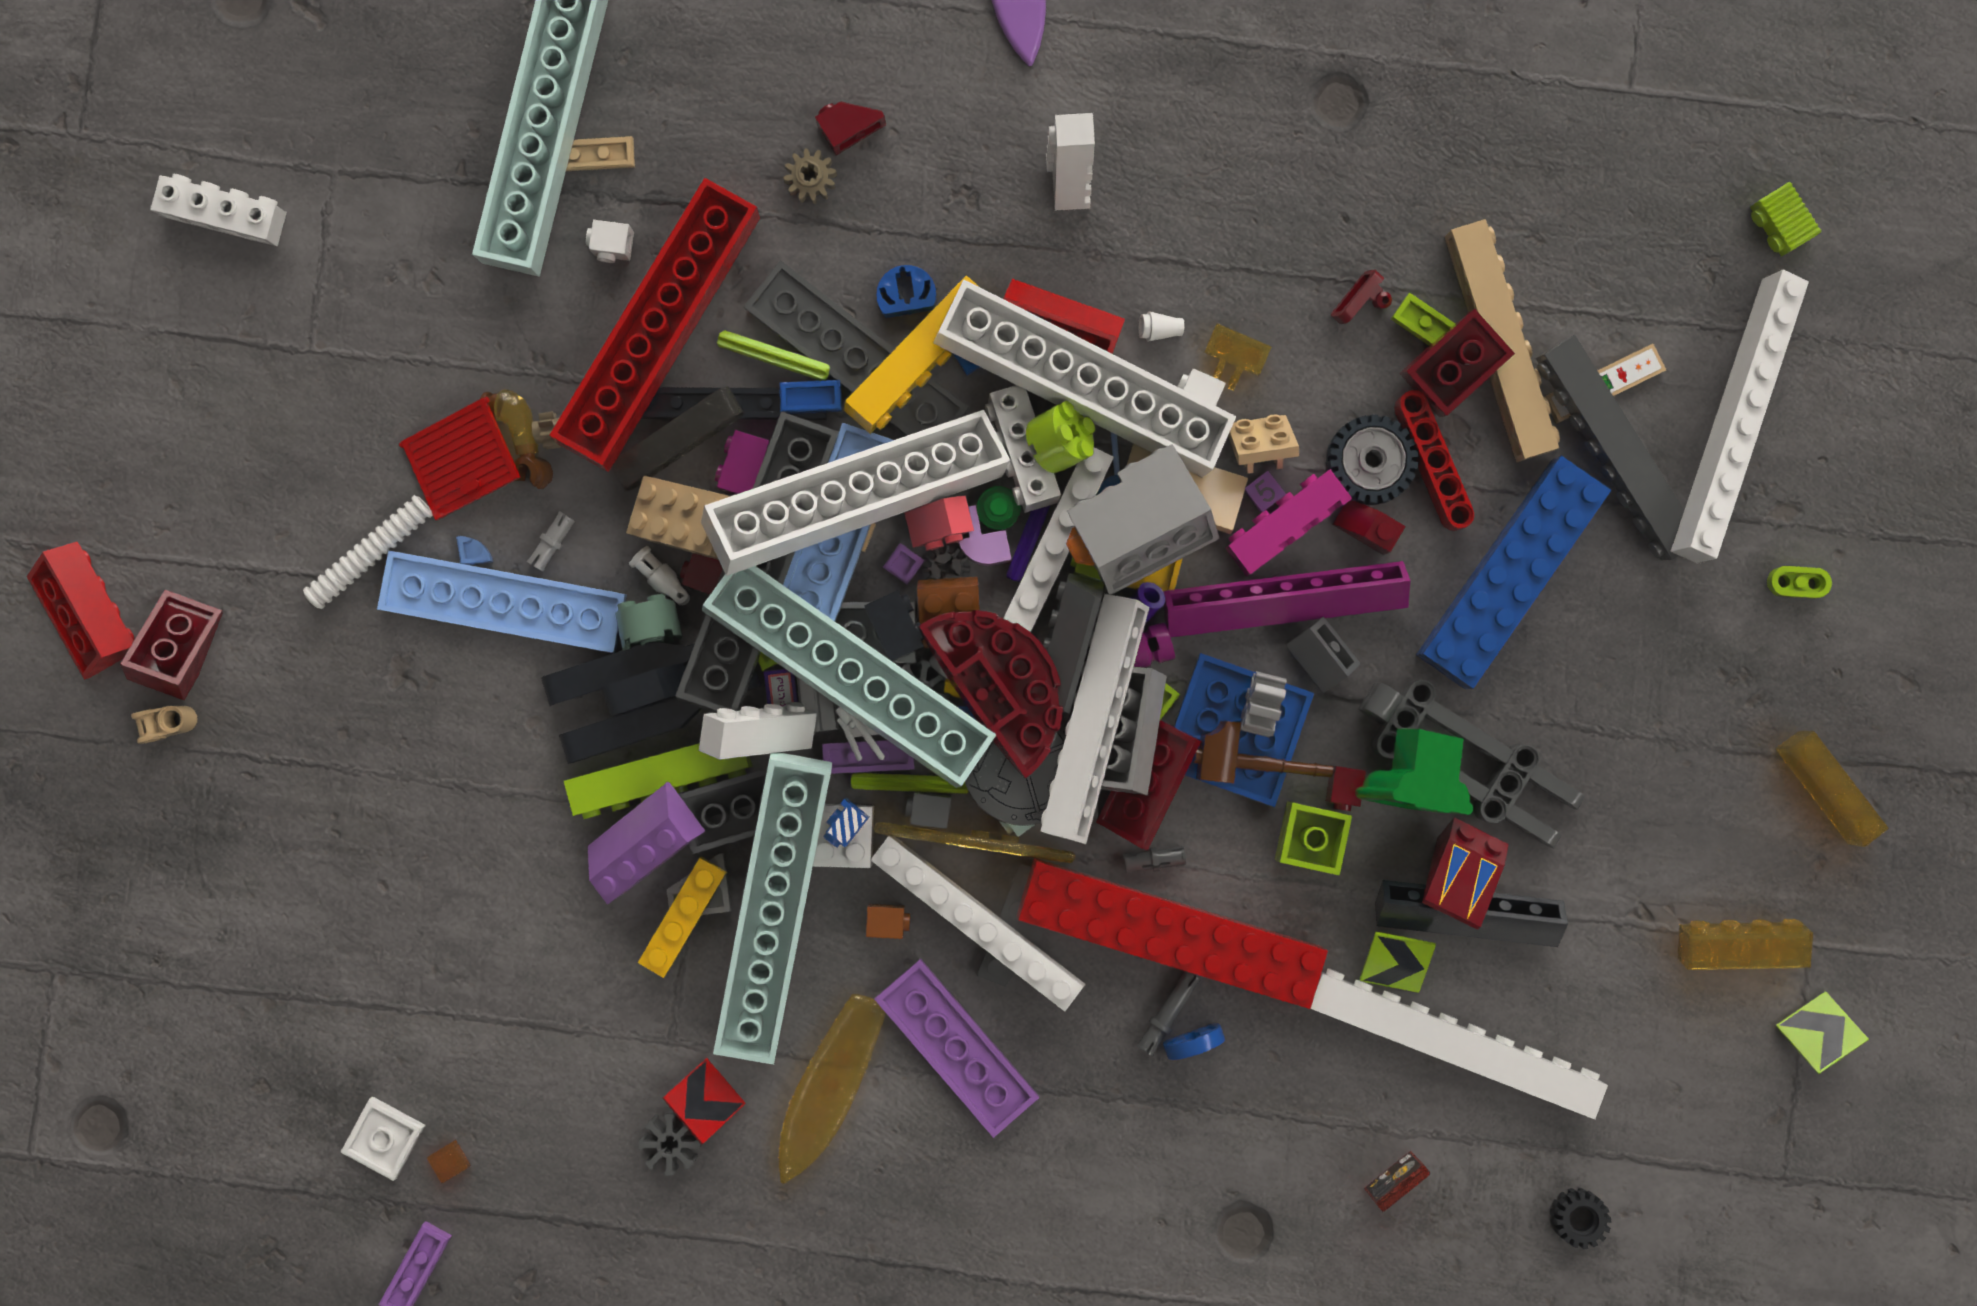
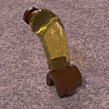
[480,389,553,489]

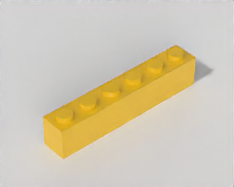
[843,275,979,434]

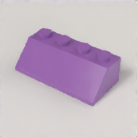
[588,782,705,905]

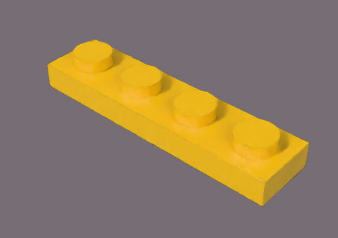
[638,857,727,978]

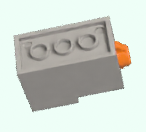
[1066,444,1220,595]

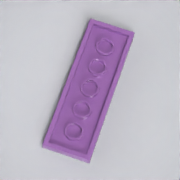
[874,958,1039,1138]

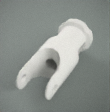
[629,546,690,606]

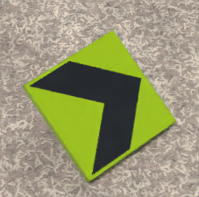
[1360,931,1436,993]
[1776,991,1869,1075]

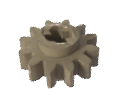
[783,148,837,204]

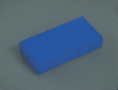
[780,380,842,414]

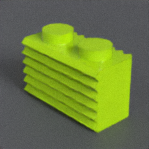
[1750,182,1822,257]

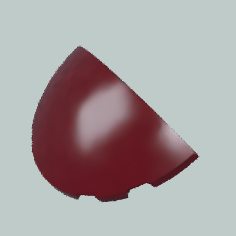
[918,610,1063,779]

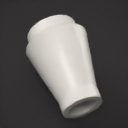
[1138,311,1184,342]

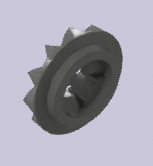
[922,545,970,580]

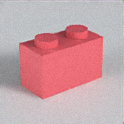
[904,495,974,551]

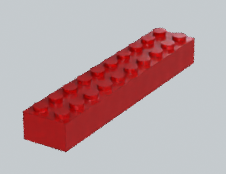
[549,178,760,472]
[1016,858,1328,1009]

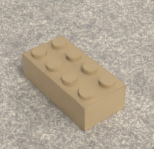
[626,476,731,560]

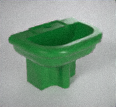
[1355,728,1473,815]

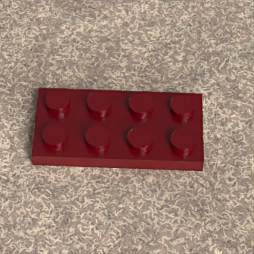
[1096,720,1201,850]

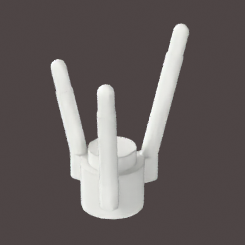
[836,707,885,761]

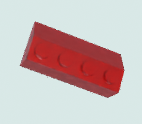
[1003,279,1125,354]
[26,541,135,680]

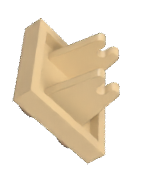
[1228,415,1299,474]

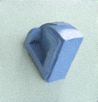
[456,536,493,566]

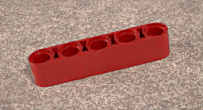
[1394,390,1474,531]

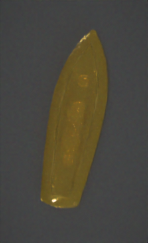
[874,822,1076,863]
[778,994,886,1184]

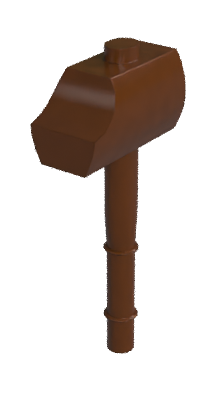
[1193,721,1333,784]

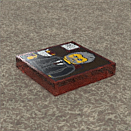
[1364,1151,1430,1212]

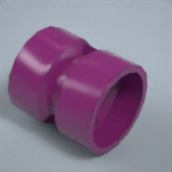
[1134,622,1175,668]

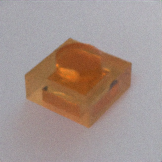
[427,1139,471,1184]

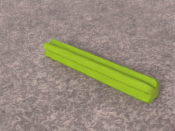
[717,330,830,381]
[851,773,969,794]

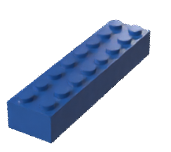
[1416,455,1611,689]

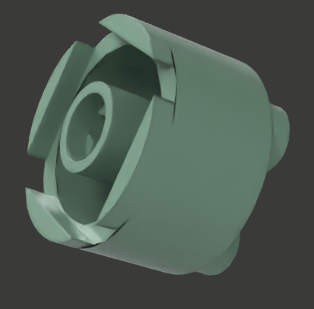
[615,594,683,650]

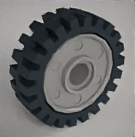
[1326,415,1418,505]

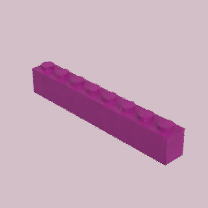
[1163,561,1411,638]

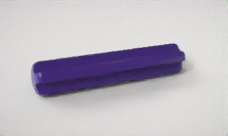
[1006,505,1051,582]

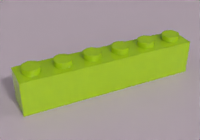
[564,743,753,820]

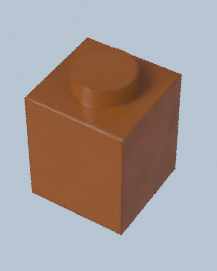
[866,904,911,939]

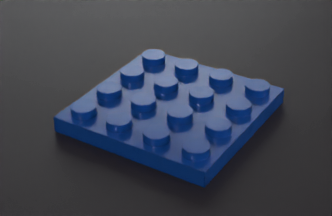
[1174,653,1314,807]

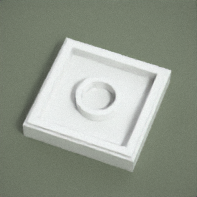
[341,1097,425,1181]

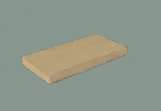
[1126,443,1248,534]

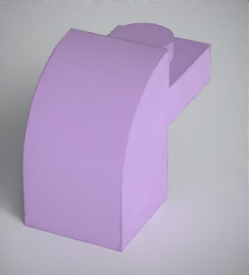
[959,505,1012,566]

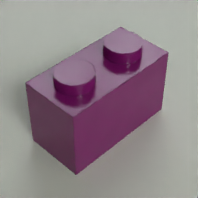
[715,430,770,495]

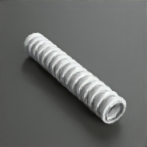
[303,495,433,609]

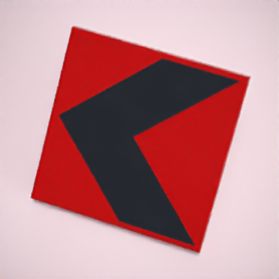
[662,1058,746,1145]

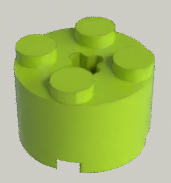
[1026,401,1095,473]

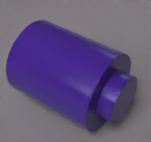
[1129,582,1165,624]

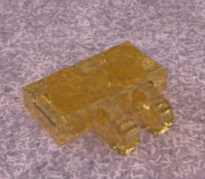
[1204,323,1272,391]

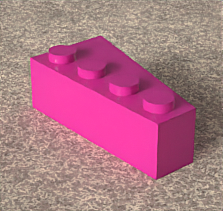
[1225,469,1352,577]

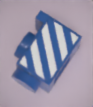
[823,798,870,848]

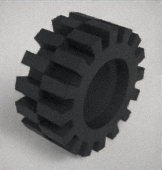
[1550,1188,1612,1249]

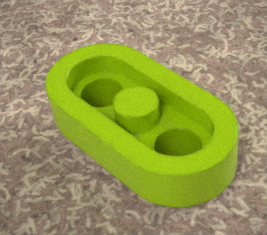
[1767,566,1832,599]

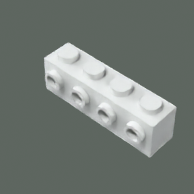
[150,174,287,246]
[985,385,1061,513]
[699,702,817,759]

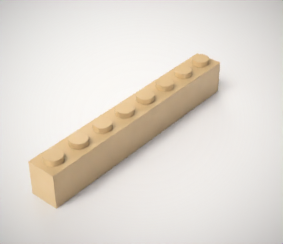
[1445,219,1560,462]

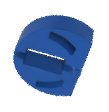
[876,265,937,318]
[1163,1023,1225,1060]

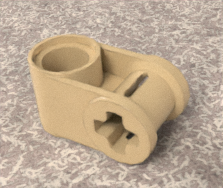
[131,706,197,744]

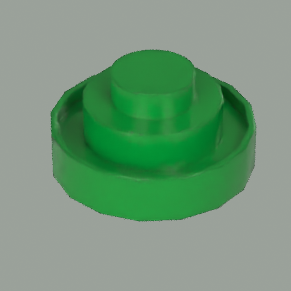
[977,486,1021,531]

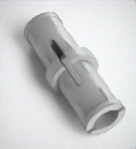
[527,511,576,572]

